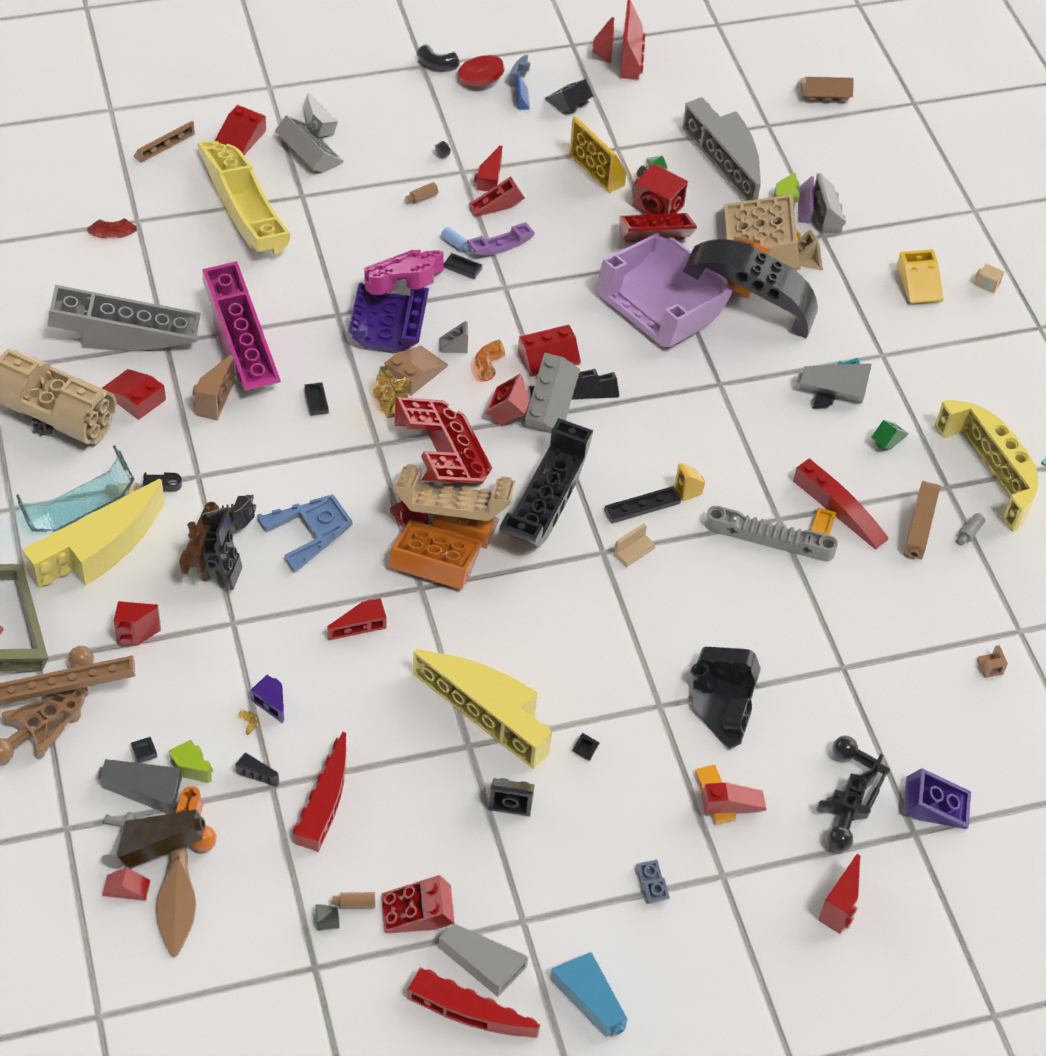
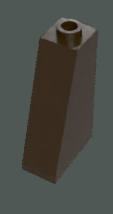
[118,809,206,868]

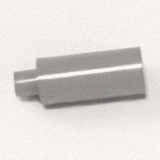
[958,513,986,545]

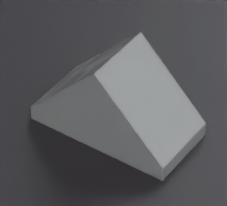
[439,321,468,353]

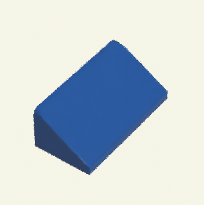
[515,75,530,110]

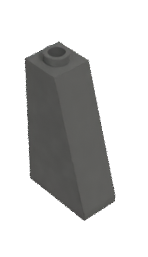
[98,759,182,814]

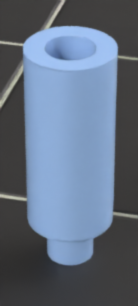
[441,227,472,253]

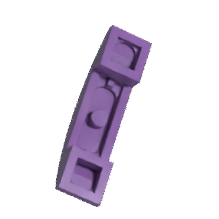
[467,222,535,255]

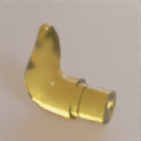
[238,710,259,735]

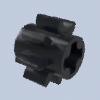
[32,419,55,436]

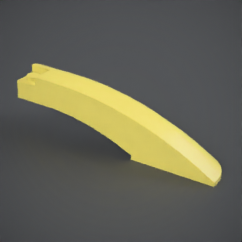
[197,141,290,255]

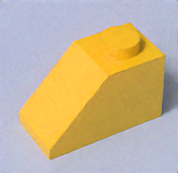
[674,463,705,501]

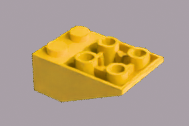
[896,249,944,304]

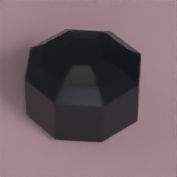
[435,141,451,158]

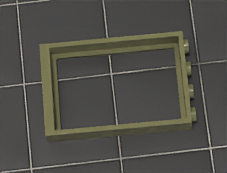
[0,564,48,671]

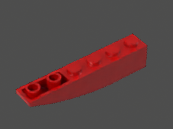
[292,731,347,852]
[407,967,540,1038]

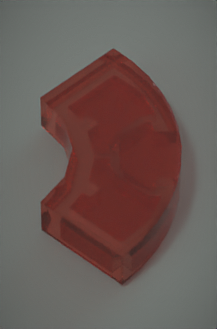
[87,218,137,239]

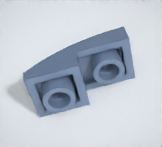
[509,54,531,87]
[636,859,670,903]

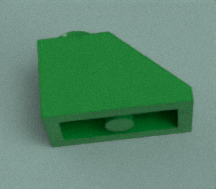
[871,419,909,450]

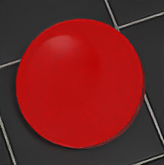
[458,55,505,86]

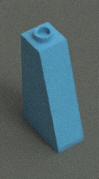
[550,952,628,1037]

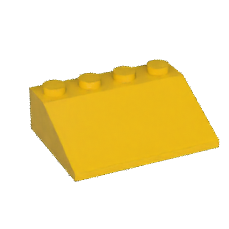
[569,116,627,193]

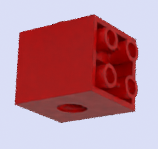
[632,164,688,214]

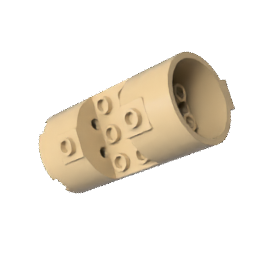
[0,348,117,444]

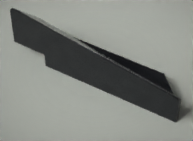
[529,368,620,400]

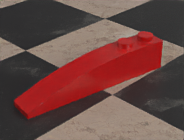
[793,458,889,550]

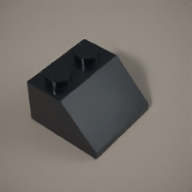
[545,78,594,113]
[489,778,535,817]

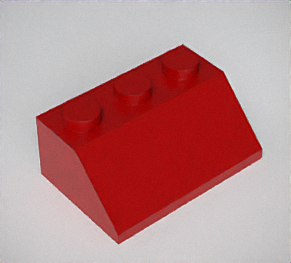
[518,324,581,376]

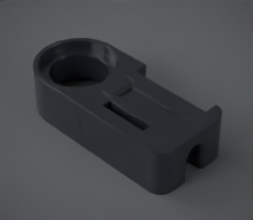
[143,472,182,492]

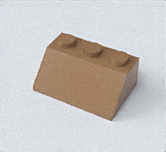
[800,76,854,101]

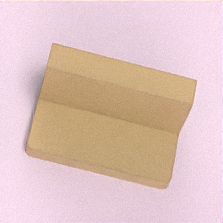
[614,524,656,568]

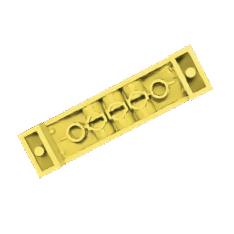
[935,400,1038,532]

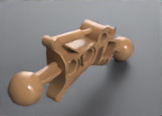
[0,646,94,764]

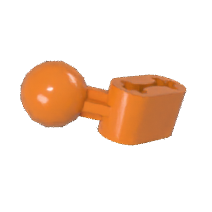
[176,786,217,852]

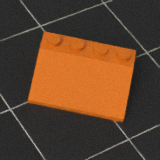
[389,519,483,590]

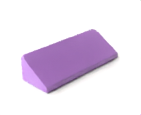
[798,176,814,223]

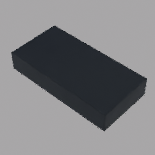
[444,253,483,280]
[304,382,329,416]

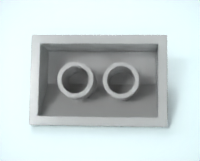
[813,173,846,233]

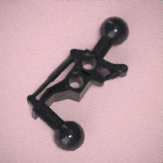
[816,735,890,853]

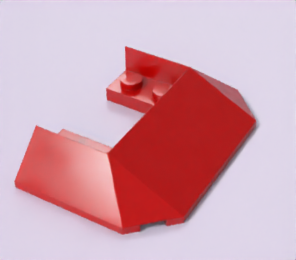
[394,397,492,484]

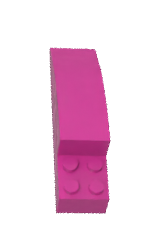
[202,261,281,391]

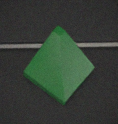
[647,155,668,169]

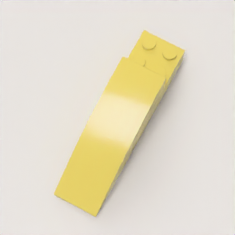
[22,479,165,588]
[413,649,552,769]

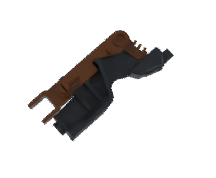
[179,495,256,590]

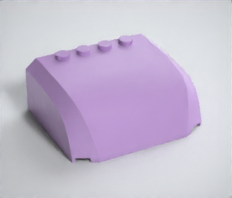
[596,233,732,347]

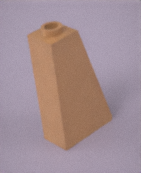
[903,481,941,560]

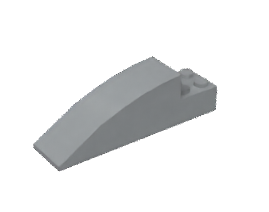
[682,97,761,201]
[47,285,201,351]

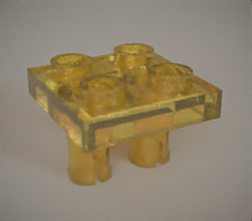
[373,366,411,418]

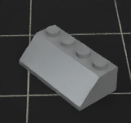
[275,115,344,173]
[525,353,580,433]

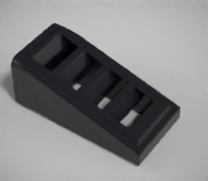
[235,753,279,787]

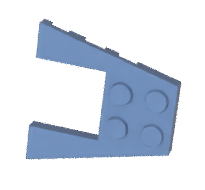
[257,494,353,573]

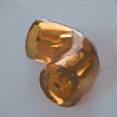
[474,340,505,381]

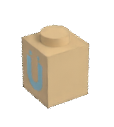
[975,263,1005,294]

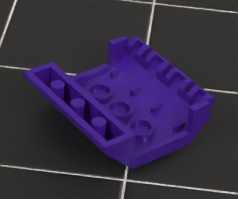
[348,283,429,352]

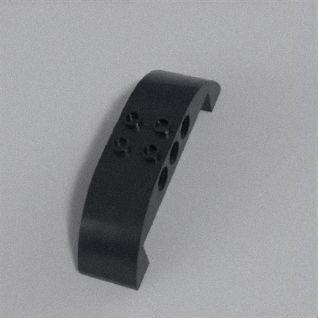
[683,239,818,338]
[499,418,593,546]

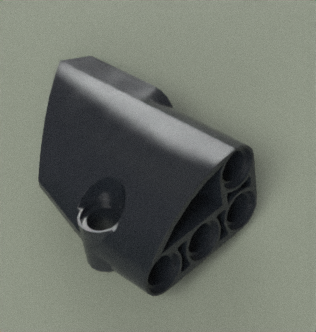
[691,646,761,749]

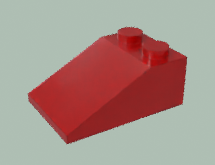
[214,104,267,156]
[102,369,166,420]
[818,854,861,934]

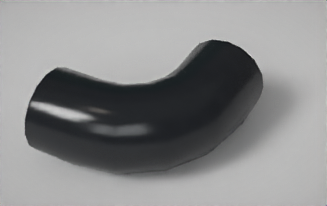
[416,45,460,71]

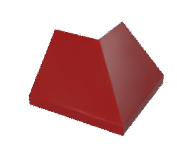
[592,17,614,63]

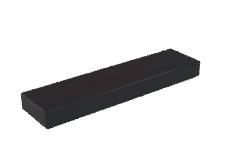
[604,486,681,524]

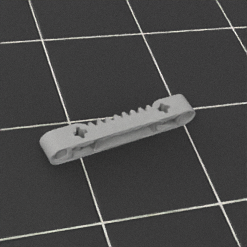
[705,506,838,561]

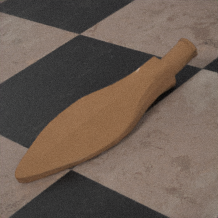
[157,846,196,958]

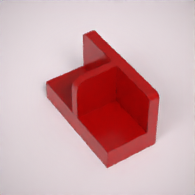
[390,501,428,528]

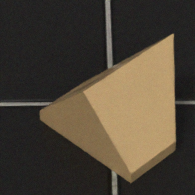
[797,229,823,271]

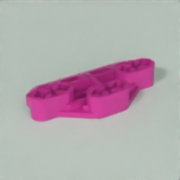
[364,250,444,295]

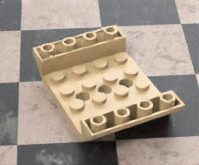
[724,194,801,270]
[394,464,516,521]

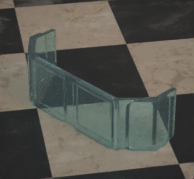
[16,445,135,532]

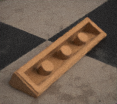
[134,120,195,163]

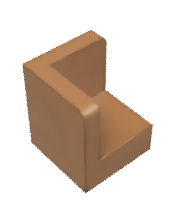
[977,645,1008,678]

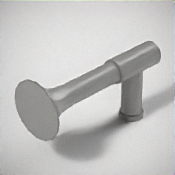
[101,812,136,869]

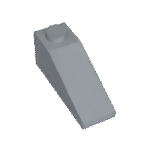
[303,93,338,137]

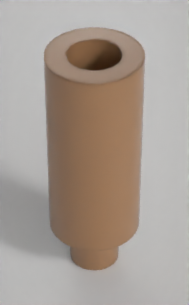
[405,182,438,203]
[332,892,375,908]

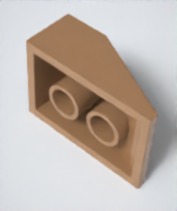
[384,346,448,396]
[192,355,235,420]

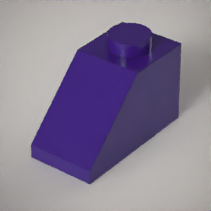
[250,674,285,723]

